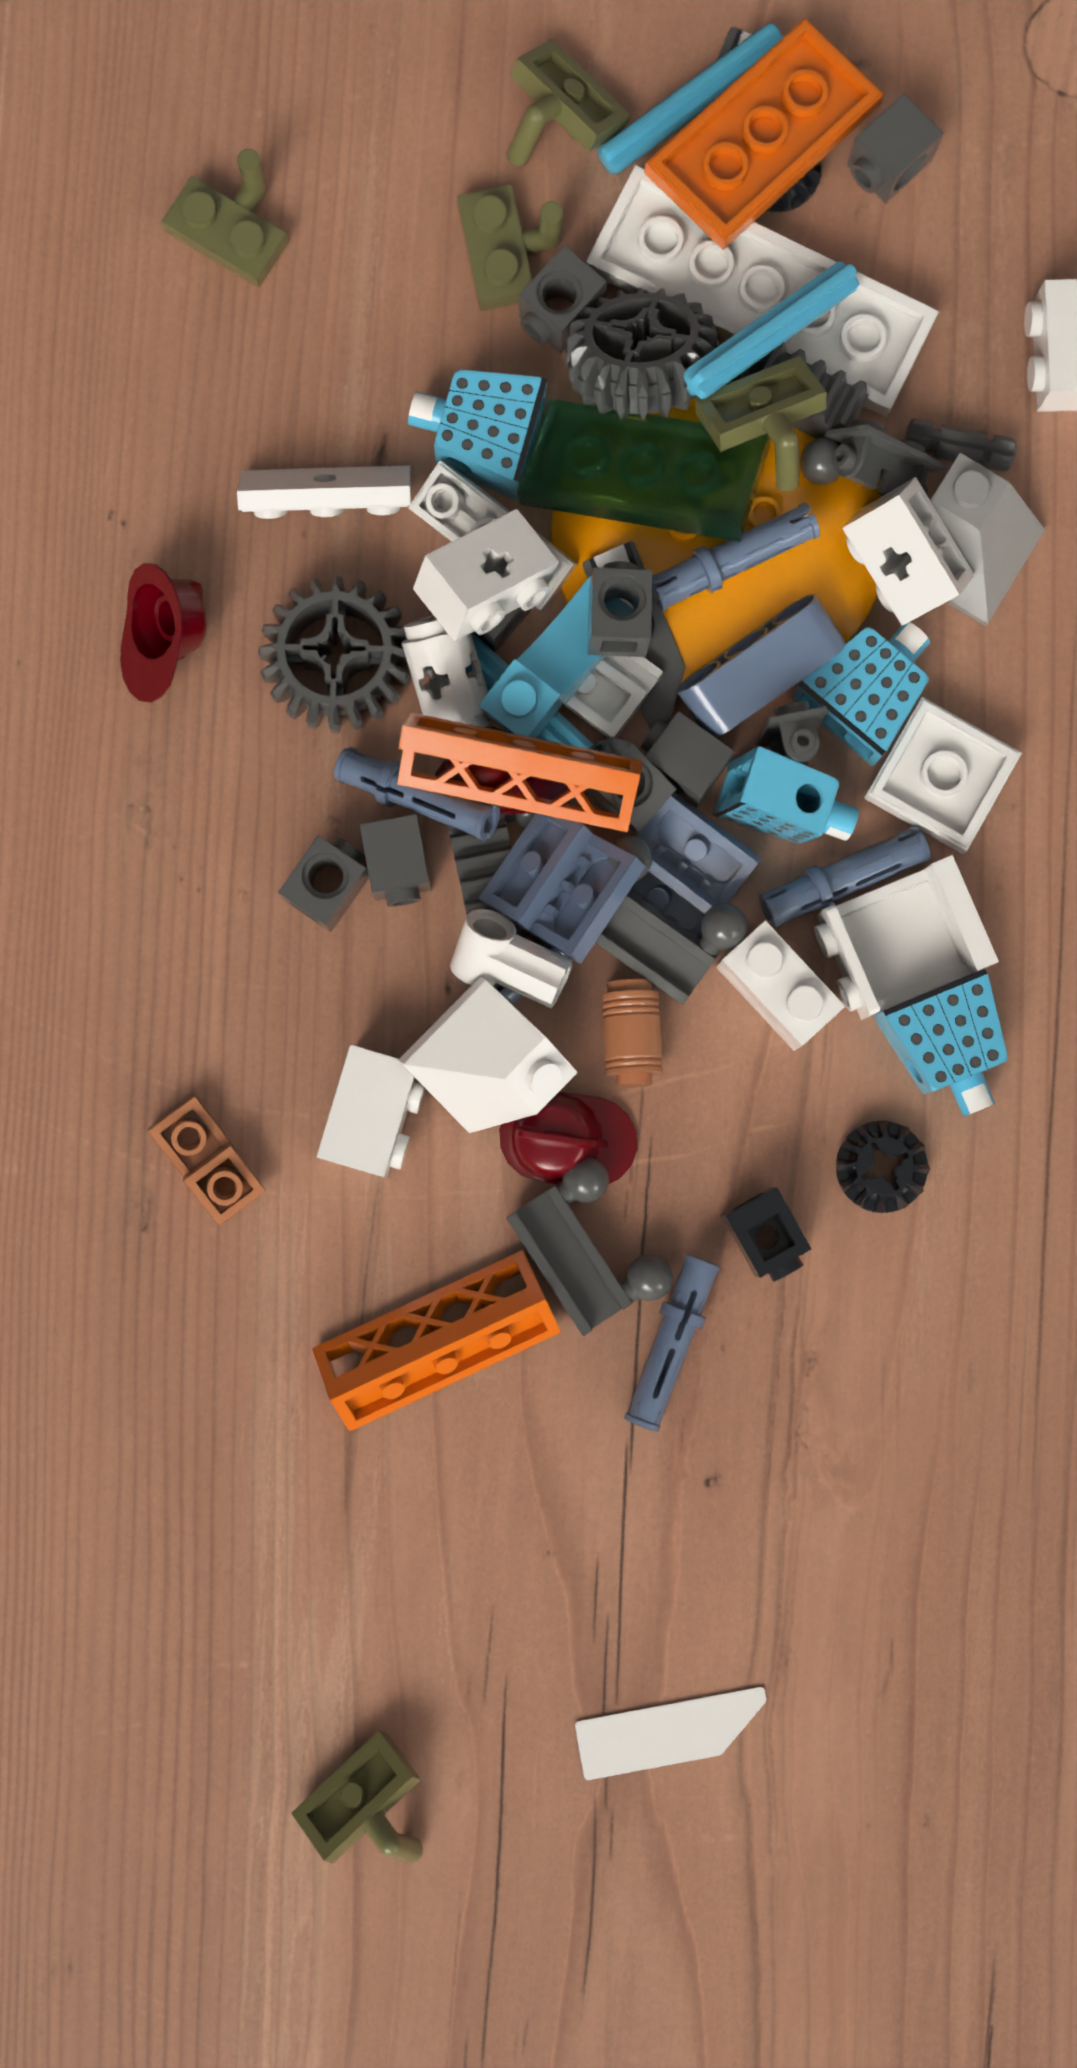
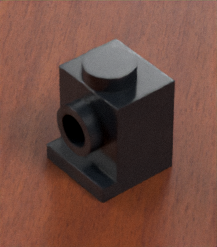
[720,1187,811,1282]

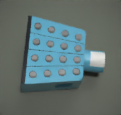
[408,369,547,500]
[791,622,930,767]
[712,746,859,844]
[874,969,1008,1116]

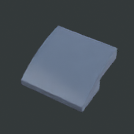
[631,792,762,940]
[478,813,646,964]

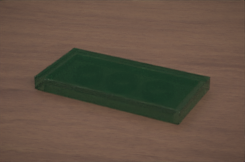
[517,399,770,542]

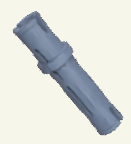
[652,502,820,611]
[334,747,500,841]
[759,826,931,928]
[624,1254,721,1432]

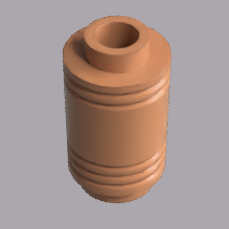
[601,979,663,1087]

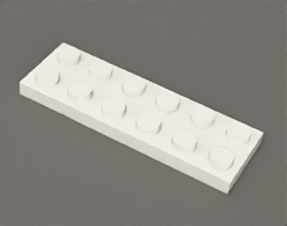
[586,165,939,418]

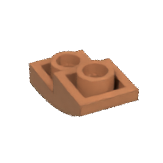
[148,1093,266,1226]

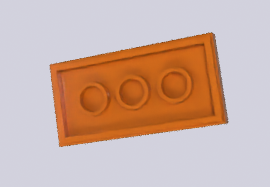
[644,18,884,250]

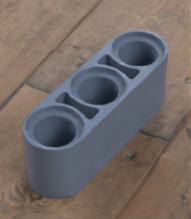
[677,594,846,738]

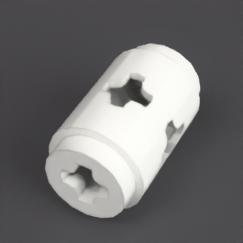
[402,615,491,727]

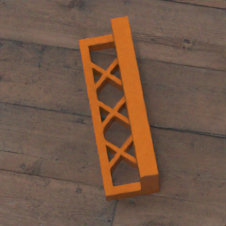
[397,712,643,832]
[312,1250,561,1432]

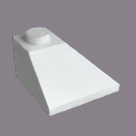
[398,976,578,1133]

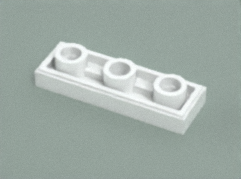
[408,460,578,611]
[237,465,412,519]

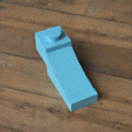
[478,576,635,738]

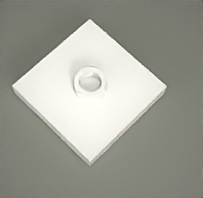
[864,697,1022,854]

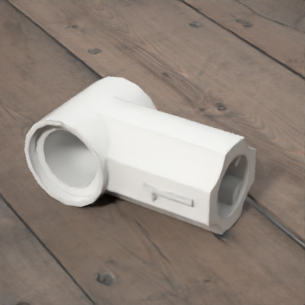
[450,909,573,1009]

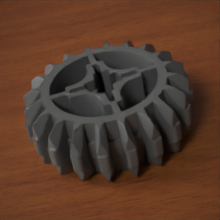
[565,287,720,421]
[258,575,411,733]

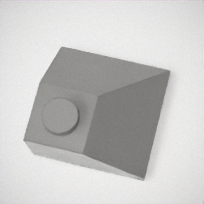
[900,453,1045,626]

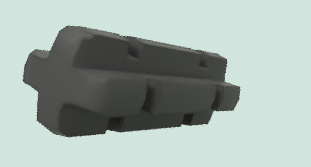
[904,418,1016,471]

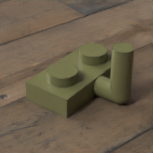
[506,39,631,166]
[161,149,289,288]
[457,185,563,311]
[695,356,827,492]
[291,1730,423,1863]

